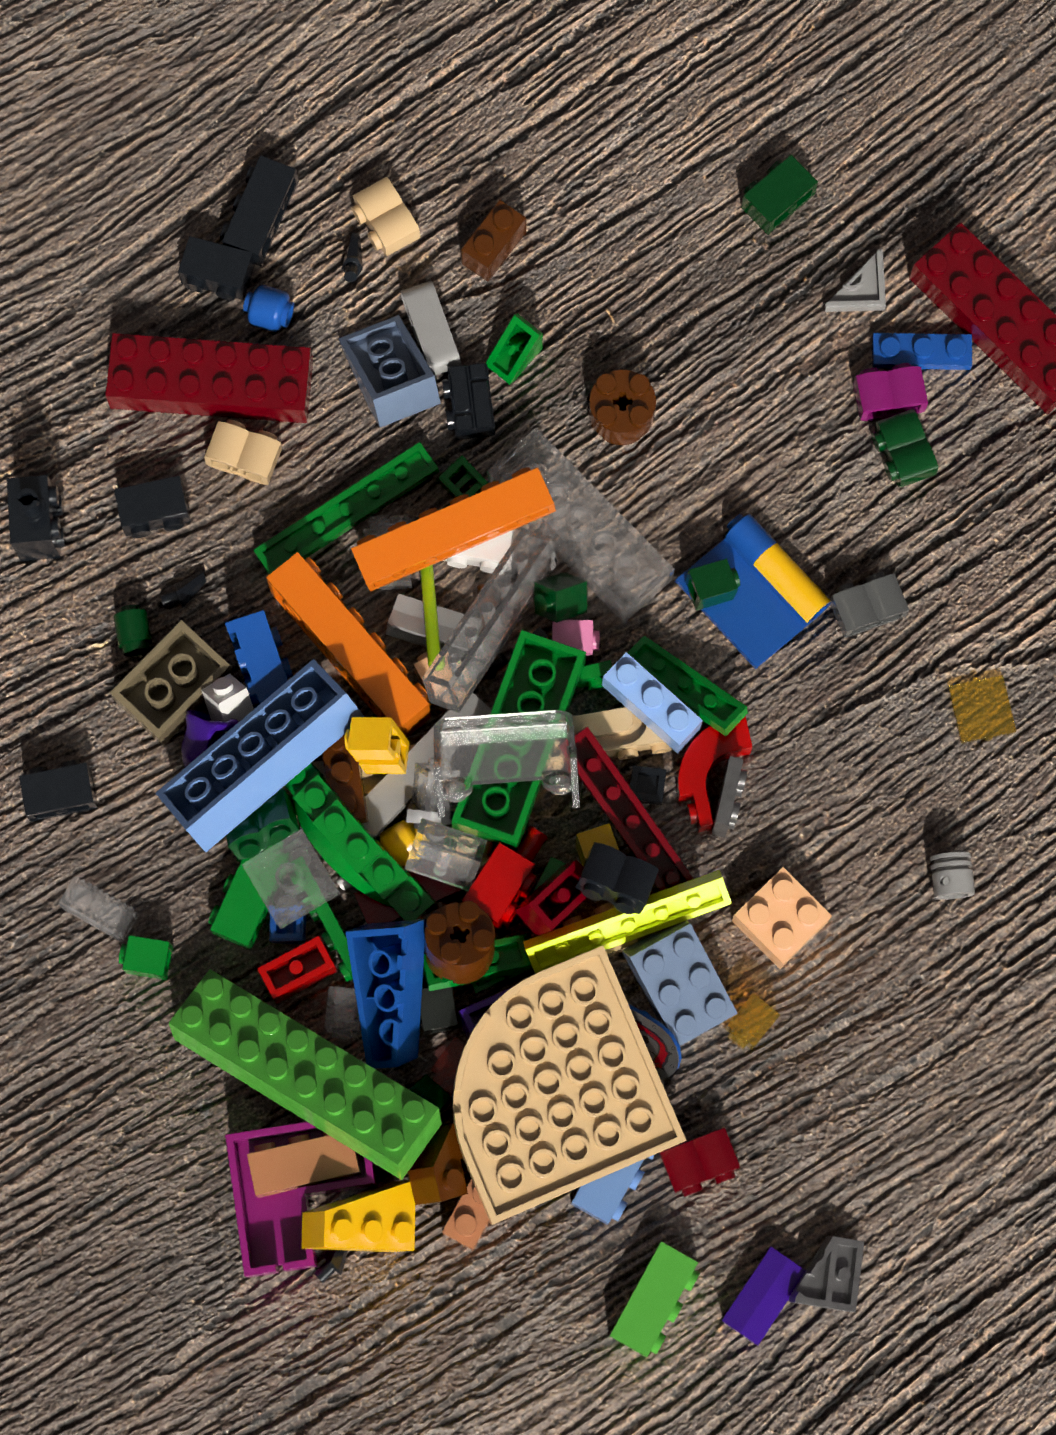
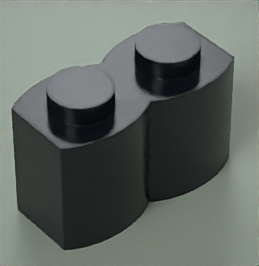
[575,842,659,914]

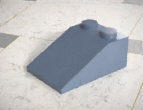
[339,315,441,428]

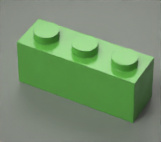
[609,1241,700,1357]

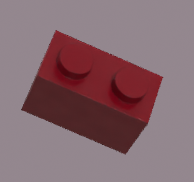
[515,859,587,936]

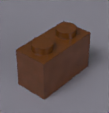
[461,200,526,282]

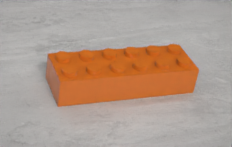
[266,552,431,738]

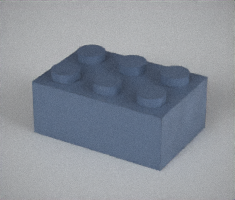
[622,920,738,1046]

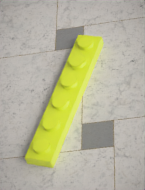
[523,870,732,974]

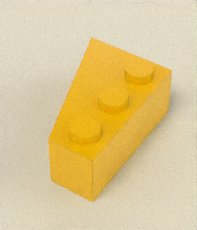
[301,1180,415,1252]

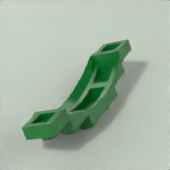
[285,763,437,921]

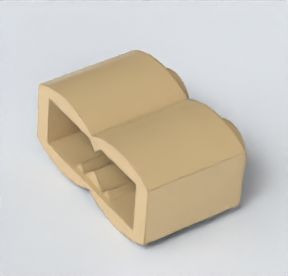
[351,177,421,256]
[204,420,282,485]

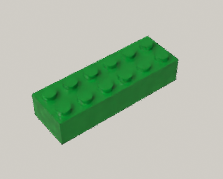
[451,630,586,851]

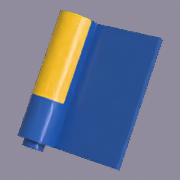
[675,514,832,669]

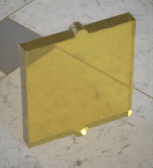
[948,675,1016,743]

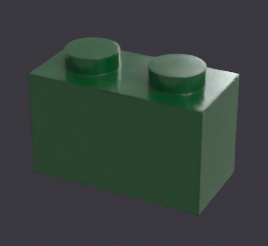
[741,155,818,235]

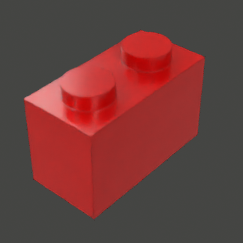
[257,936,337,1004]

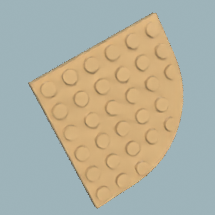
[452,946,687,1225]

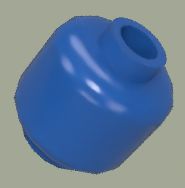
[243,285,294,332]

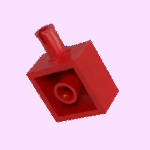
[462,826,548,932]

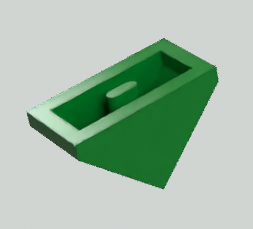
[485,313,543,385]

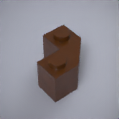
[408,1121,468,1205]

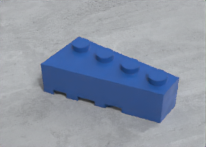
[225,610,293,709]
[346,919,426,1068]

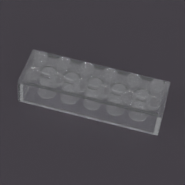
[487,428,675,624]

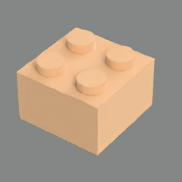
[732,867,832,969]

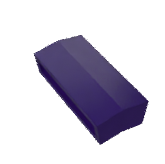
[722,1247,806,1345]

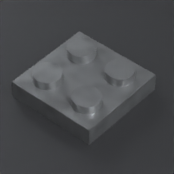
[711,756,748,838]

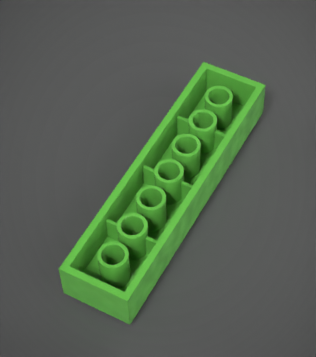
[168,969,442,1180]

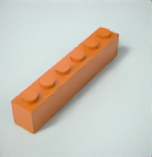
[351,467,556,592]

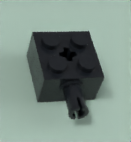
[7,475,66,562]

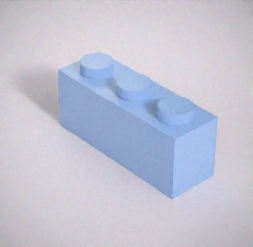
[602,652,703,754]

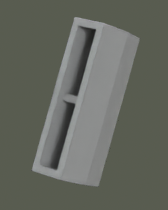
[386,593,478,660]

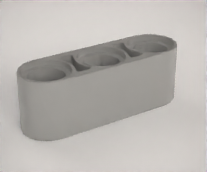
[400,281,462,376]

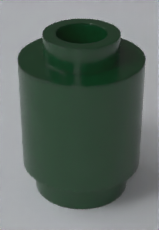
[113,604,152,657]

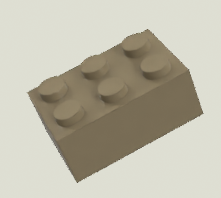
[110,620,234,746]

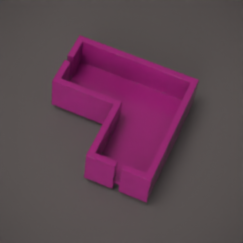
[225,1122,377,1278]

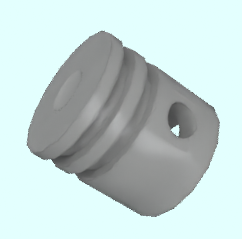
[930,852,975,900]

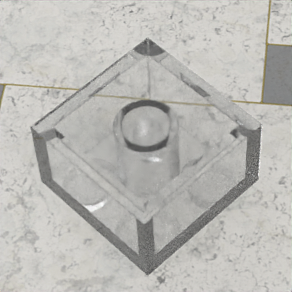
[241,829,341,929]

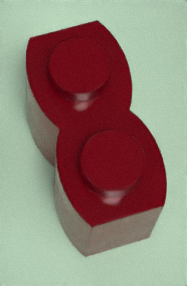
[659,1128,740,1197]

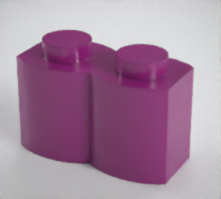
[853,363,928,421]

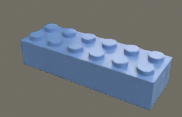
[155,659,364,852]

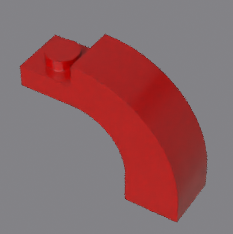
[677,716,753,833]

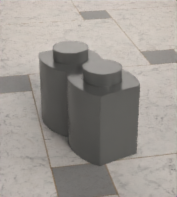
[830,572,909,638]

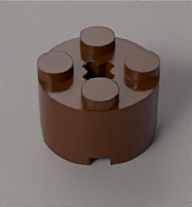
[589,370,656,445]
[425,901,495,984]

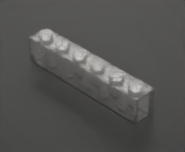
[422,528,558,713]

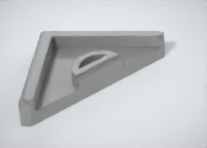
[824,249,886,312]

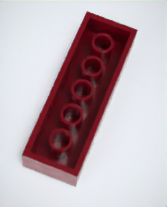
[909,222,1056,415]
[105,333,313,423]

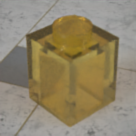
[725,993,780,1050]

